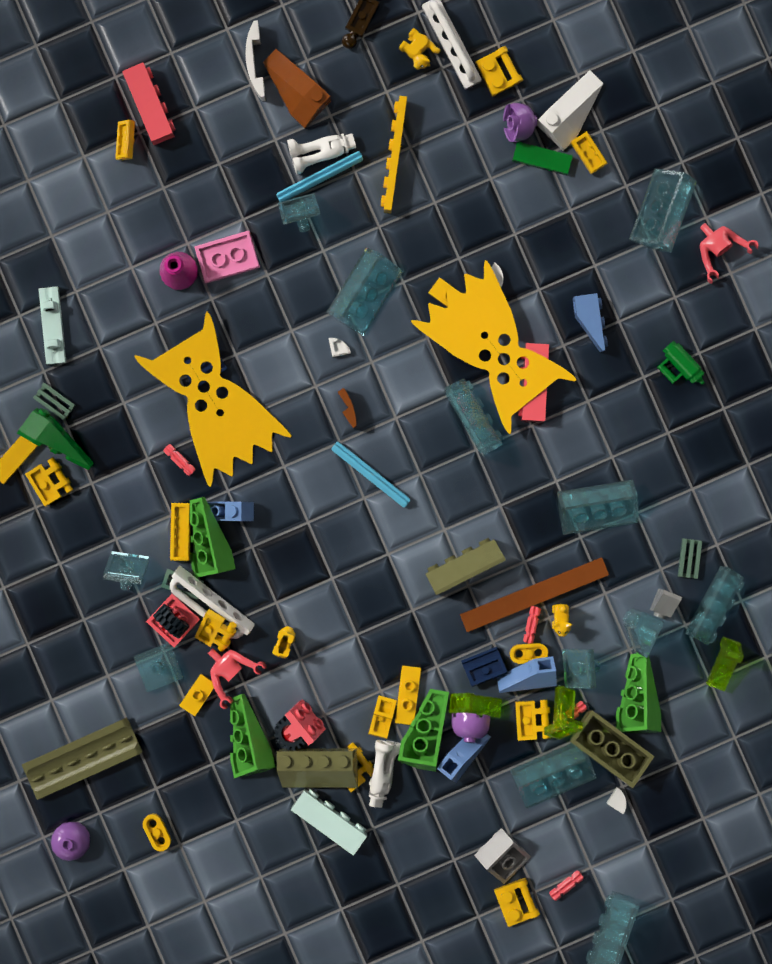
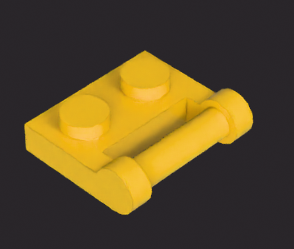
[475,46,523,96]
[494,878,540,927]

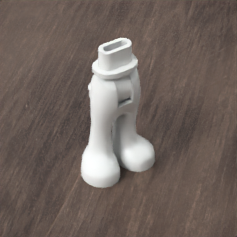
[287,134,356,175]
[368,740,401,808]

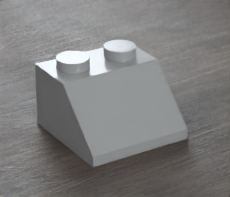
[474,828,531,884]

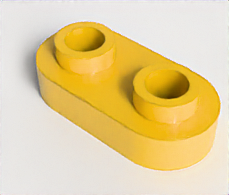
[509,643,548,664]
[143,813,171,851]

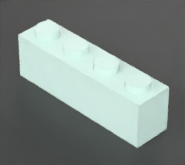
[291,788,367,856]

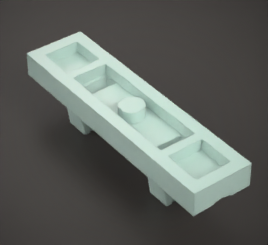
[38,286,66,365]

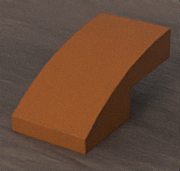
[338,388,357,429]

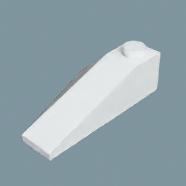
[537,70,603,151]

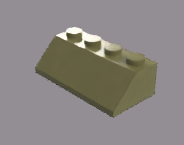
[425,537,506,595]
[570,710,654,788]
[276,748,358,788]

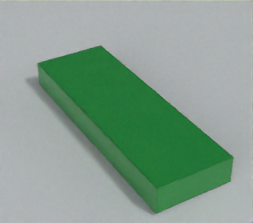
[512,142,573,175]

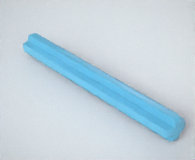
[276,151,363,203]
[332,441,410,507]

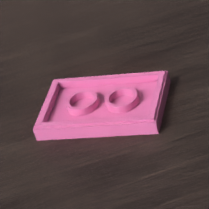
[194,231,260,284]

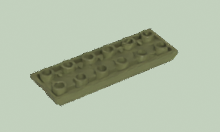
[22,717,143,800]

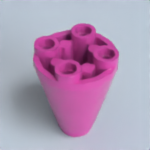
[160,252,198,290]

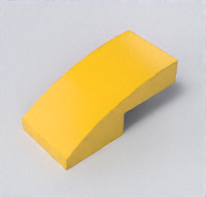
[368,695,397,739]

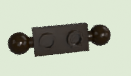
[342,0,379,49]

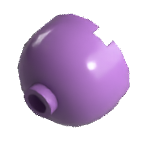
[503,103,537,142]
[452,713,491,743]
[51,822,90,861]

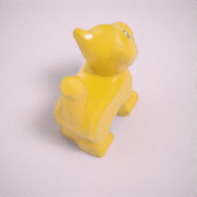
[399,28,440,70]
[552,604,572,637]
[272,626,295,659]

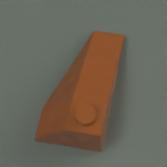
[263,49,331,128]

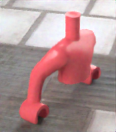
[700,223,759,284]
[208,648,266,709]

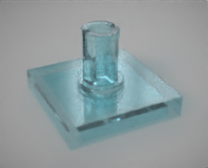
[278,193,321,232]
[103,551,149,590]
[133,643,184,692]
[562,649,600,689]

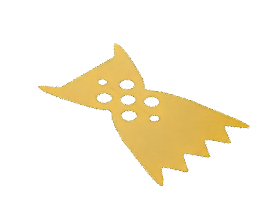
[411,260,577,434]
[135,311,291,487]

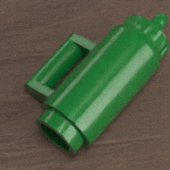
[657,340,705,385]

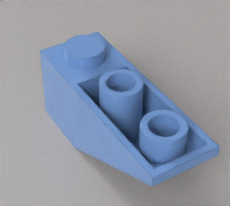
[573,293,608,352]
[207,502,254,521]
[497,656,557,693]
[437,734,491,783]

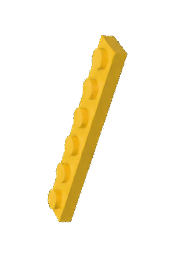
[381,96,407,213]

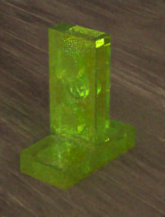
[706,637,744,691]
[544,685,583,740]
[449,693,502,718]

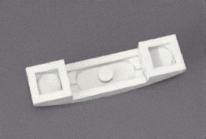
[246,20,266,101]

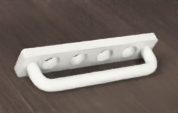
[422,0,482,89]
[170,566,255,639]

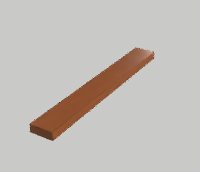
[460,557,609,632]

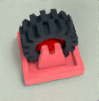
[146,593,201,648]
[274,699,326,750]

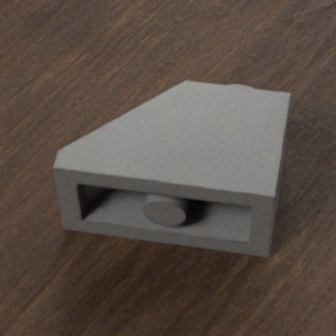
[650,589,682,619]

